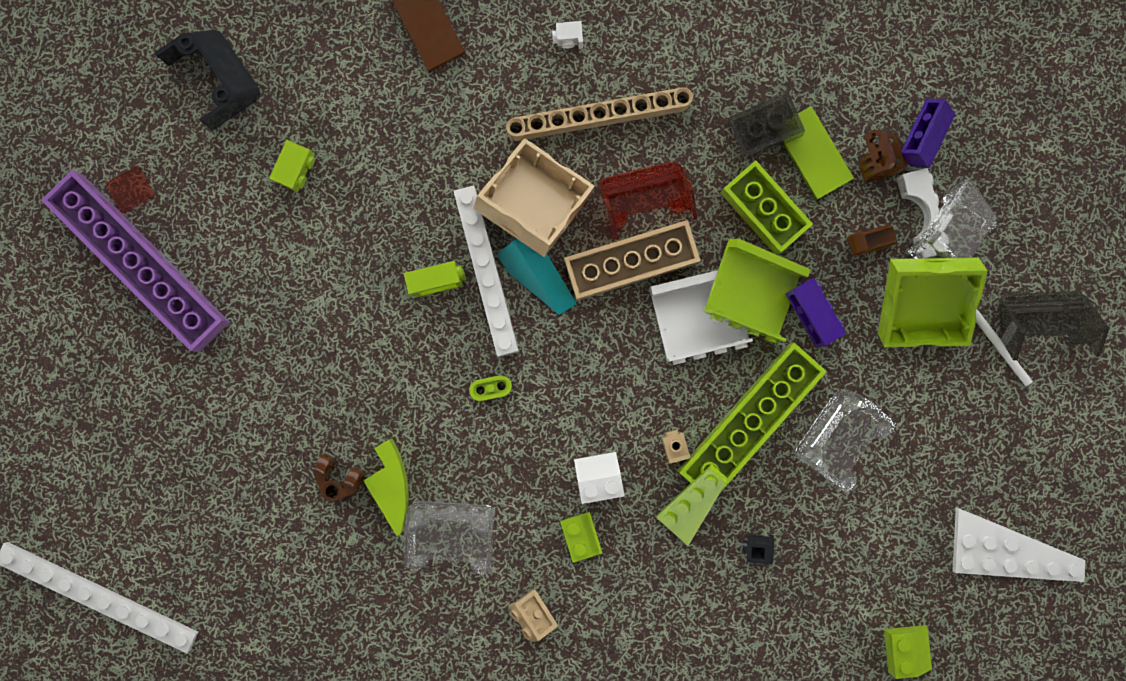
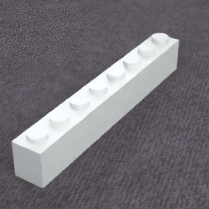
[454,186,519,357]

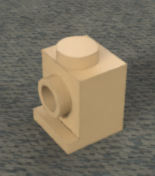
[661,429,691,463]

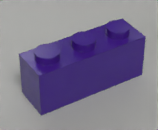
[900,99,955,168]
[785,278,846,348]

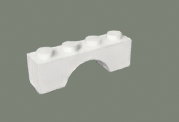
[897,168,950,259]

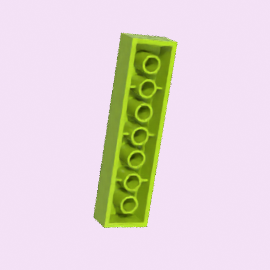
[677,343,827,493]

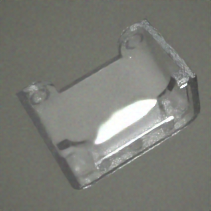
[908,177,997,259]
[795,389,898,495]
[404,501,495,574]

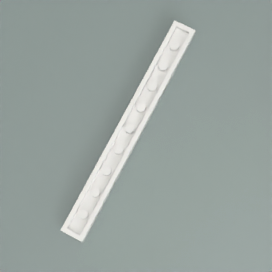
[0,542,199,653]

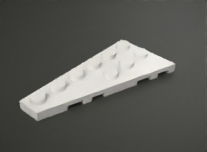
[953,508,1085,582]

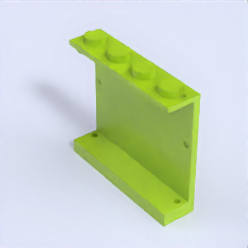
[704,239,811,344]

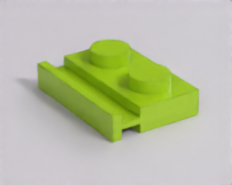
[560,511,603,563]

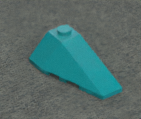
[497,239,577,315]

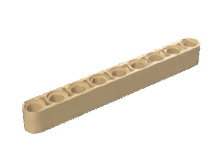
[506,88,693,141]

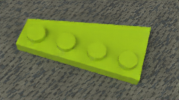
[656,464,728,546]

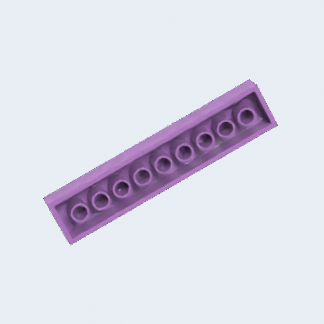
[41,170,230,352]

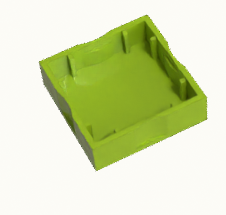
[878,258,988,347]

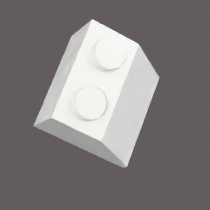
[574,452,624,504]

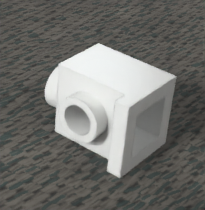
[552,21,583,49]

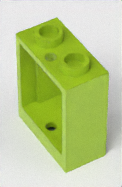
[404,261,466,298]

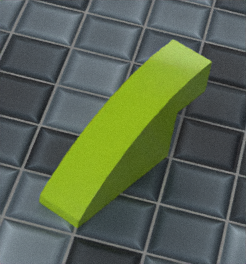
[363,439,409,536]

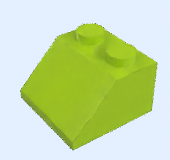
[884,625,932,679]

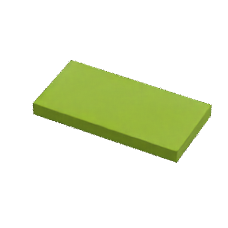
[774,106,854,200]

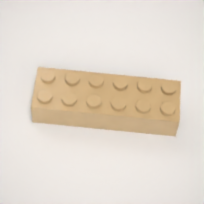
[564,220,701,301]

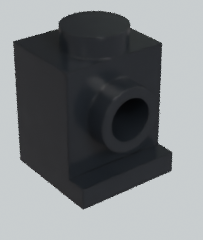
[743,535,774,564]

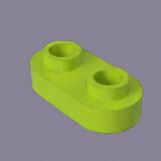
[469,375,512,401]

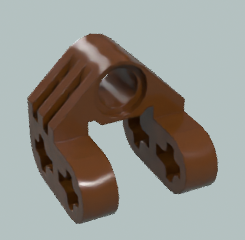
[858,129,908,183]
[314,454,366,502]

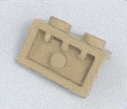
[509,589,558,642]

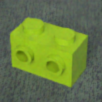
[269,140,315,192]

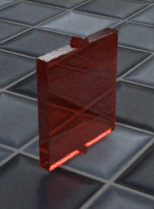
[106,165,155,213]

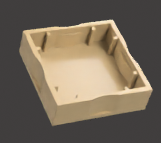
[473,138,595,257]

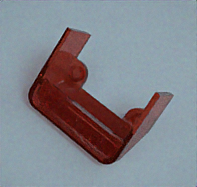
[598,162,698,240]

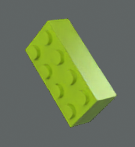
[720,160,813,255]

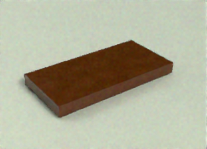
[392,0,466,72]

